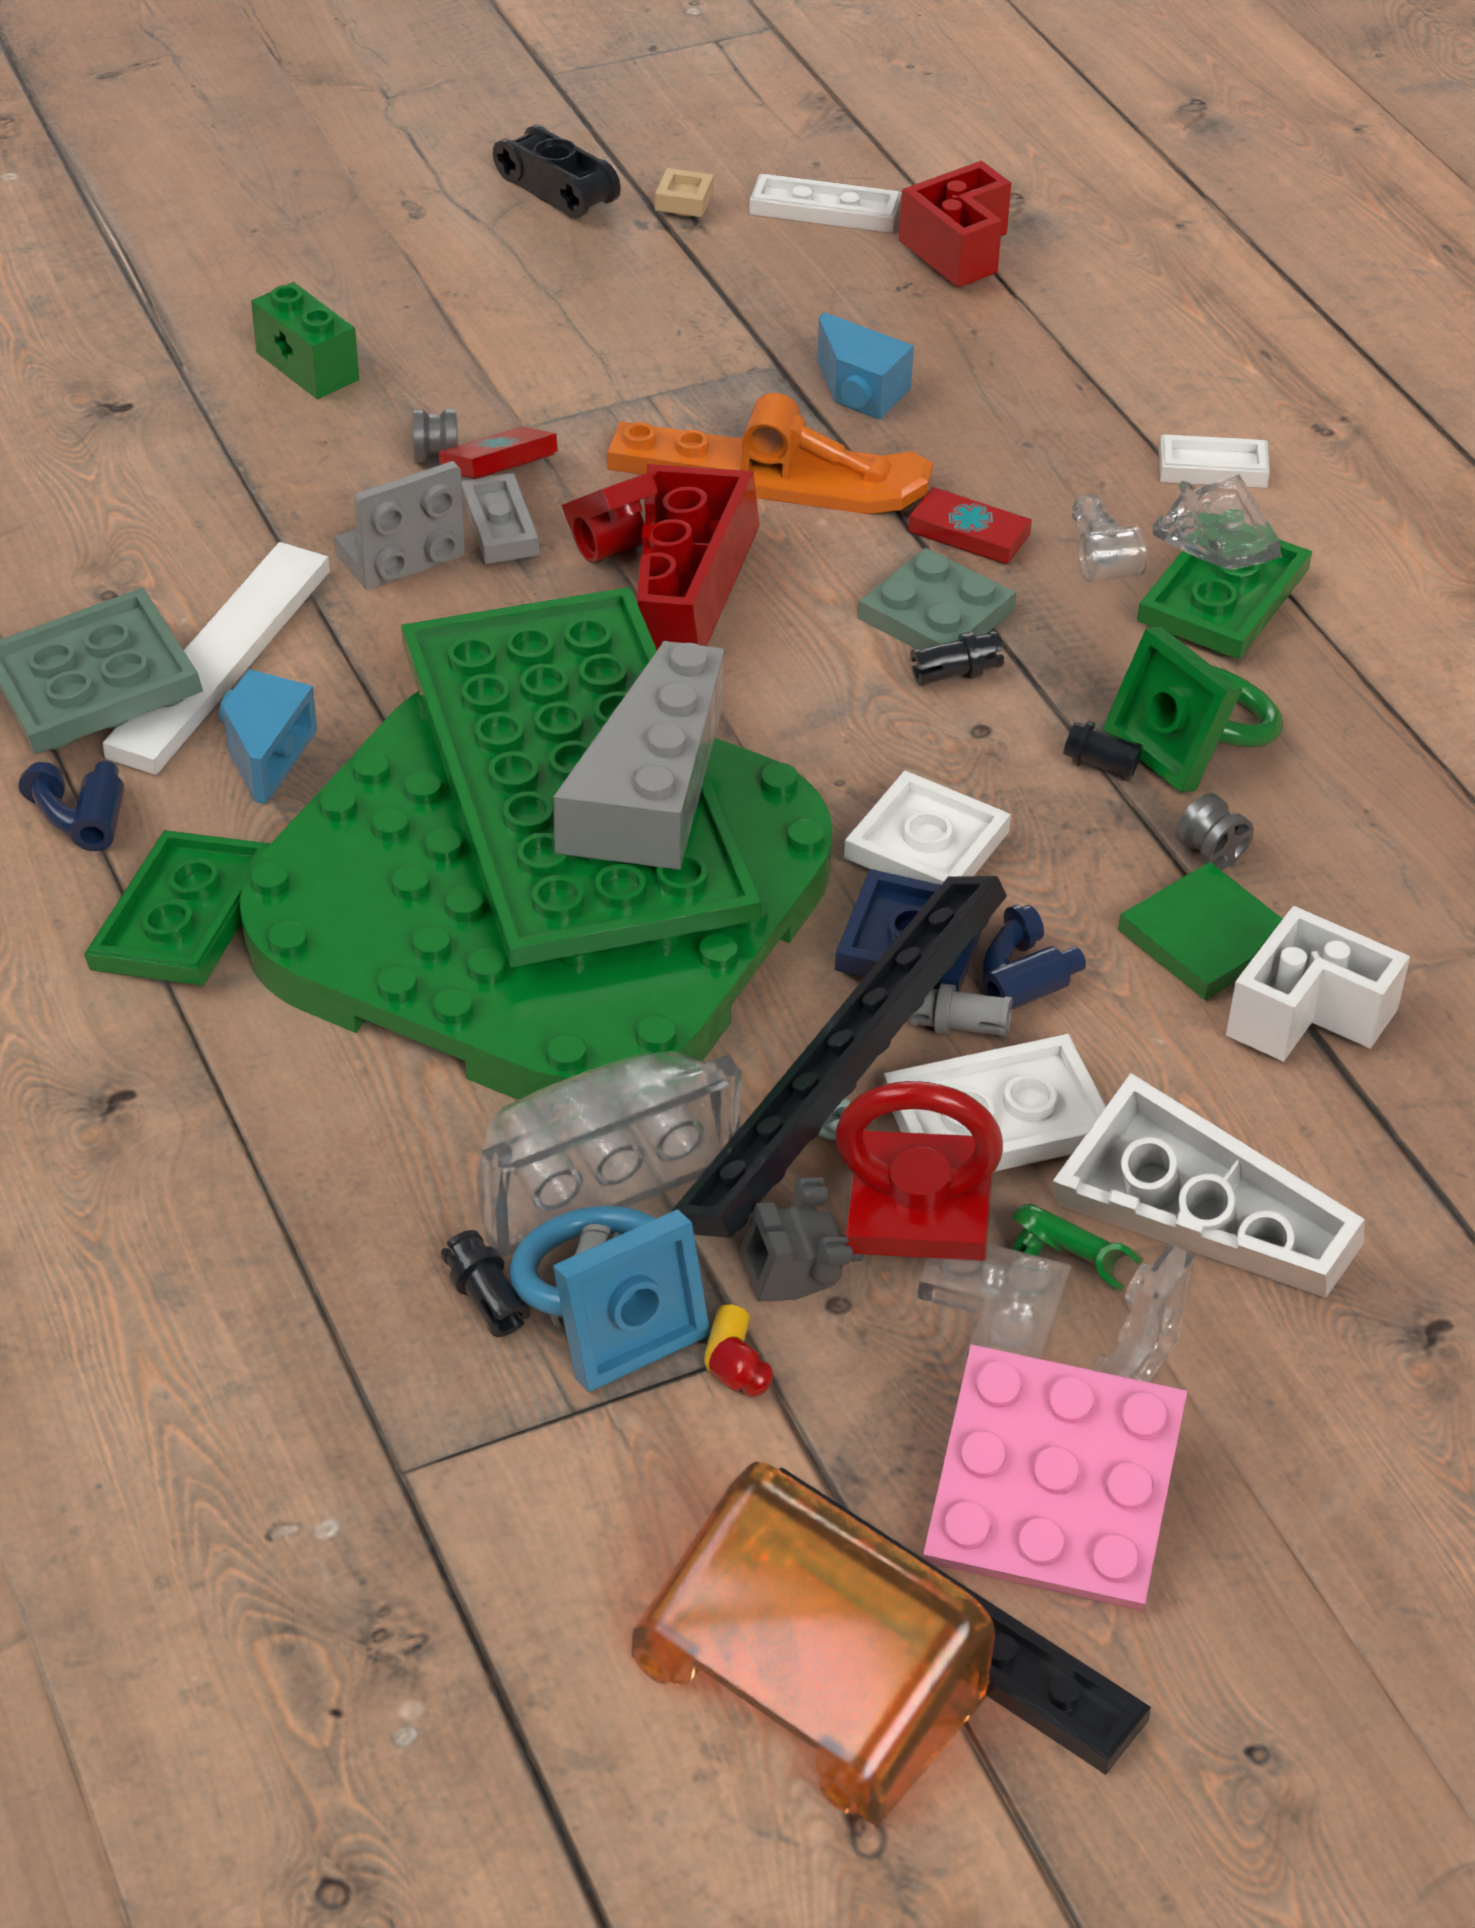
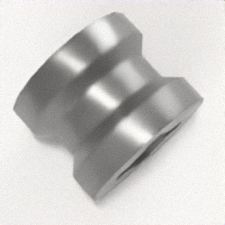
[413,408,458,463]
[1175,793,1254,870]

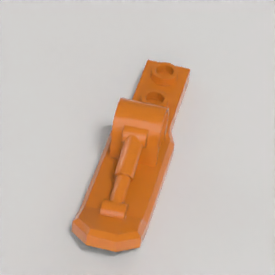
[607,393,933,514]

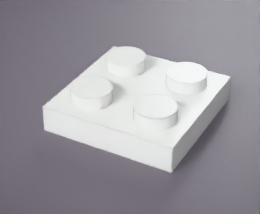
[844,771,1011,885]

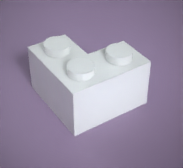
[1226,906,1410,1062]

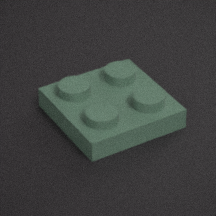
[858,547,1016,649]

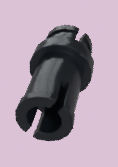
[910,631,1004,686]
[441,1230,530,1337]

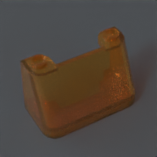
[632,1462,995,1827]

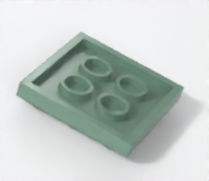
[0,588,203,755]

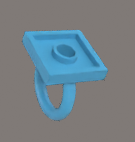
[510,1206,710,1393]

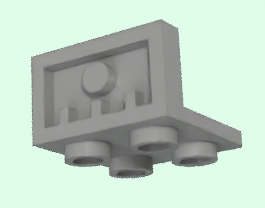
[335,461,465,590]

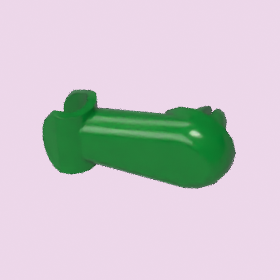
[1011,1204,1144,1291]

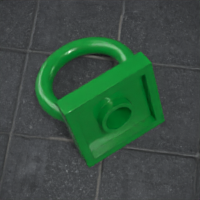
[1102,627,1283,792]

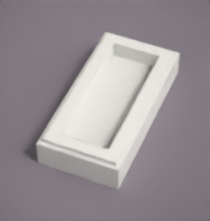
[1159,434,1270,488]

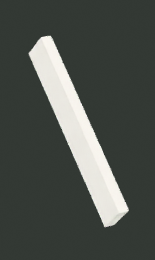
[102,542,330,775]

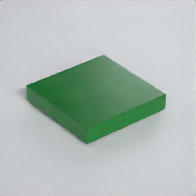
[1118,862,1283,1000]

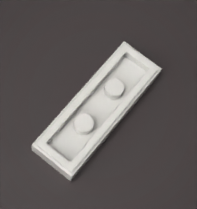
[749,174,902,233]

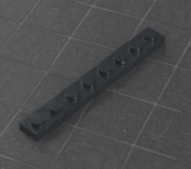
[671,876,1007,1238]

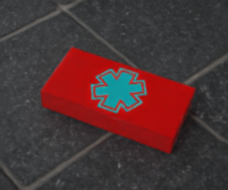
[438,426,558,479]
[908,487,1032,564]

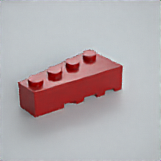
[637,464,760,650]

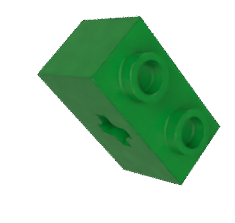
[251,282,359,399]

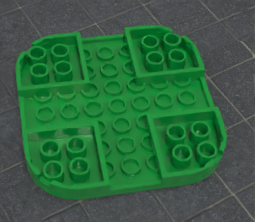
[240,691,832,1114]

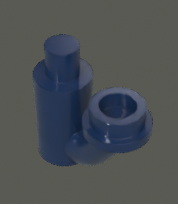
[18,761,124,851]
[982,904,1086,1010]

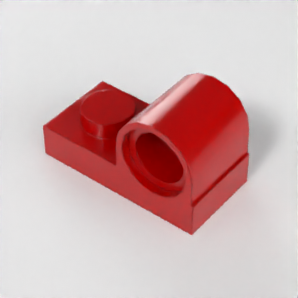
[561,472,658,563]

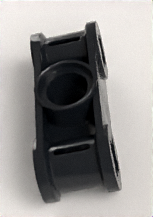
[493,124,621,218]

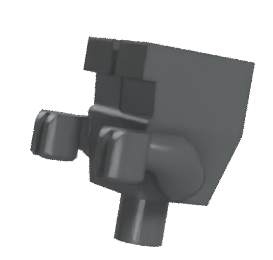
[739,1177,864,1302]

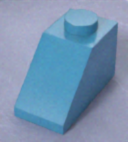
[817,312,914,420]
[219,669,317,805]

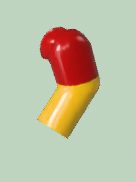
[704,1304,773,1398]

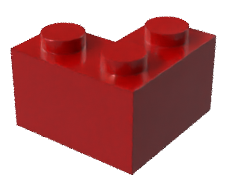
[899,160,1012,287]

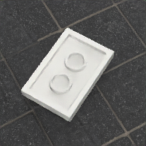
[883,1034,1106,1172]

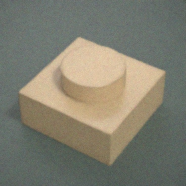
[655,168,714,217]

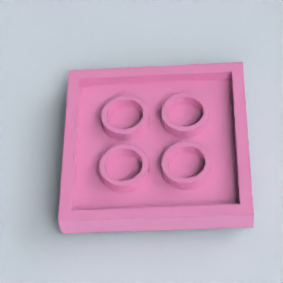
[923,1344,1187,1611]

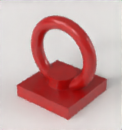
[836,1081,1003,1261]

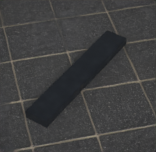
[736,1467,1151,1775]

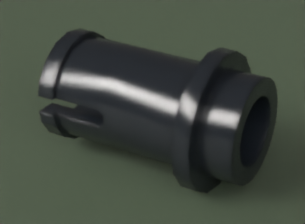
[1063,720,1144,781]

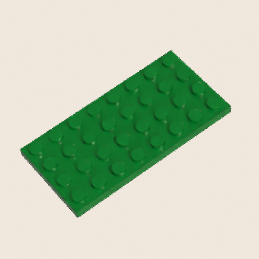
[401,587,761,967]

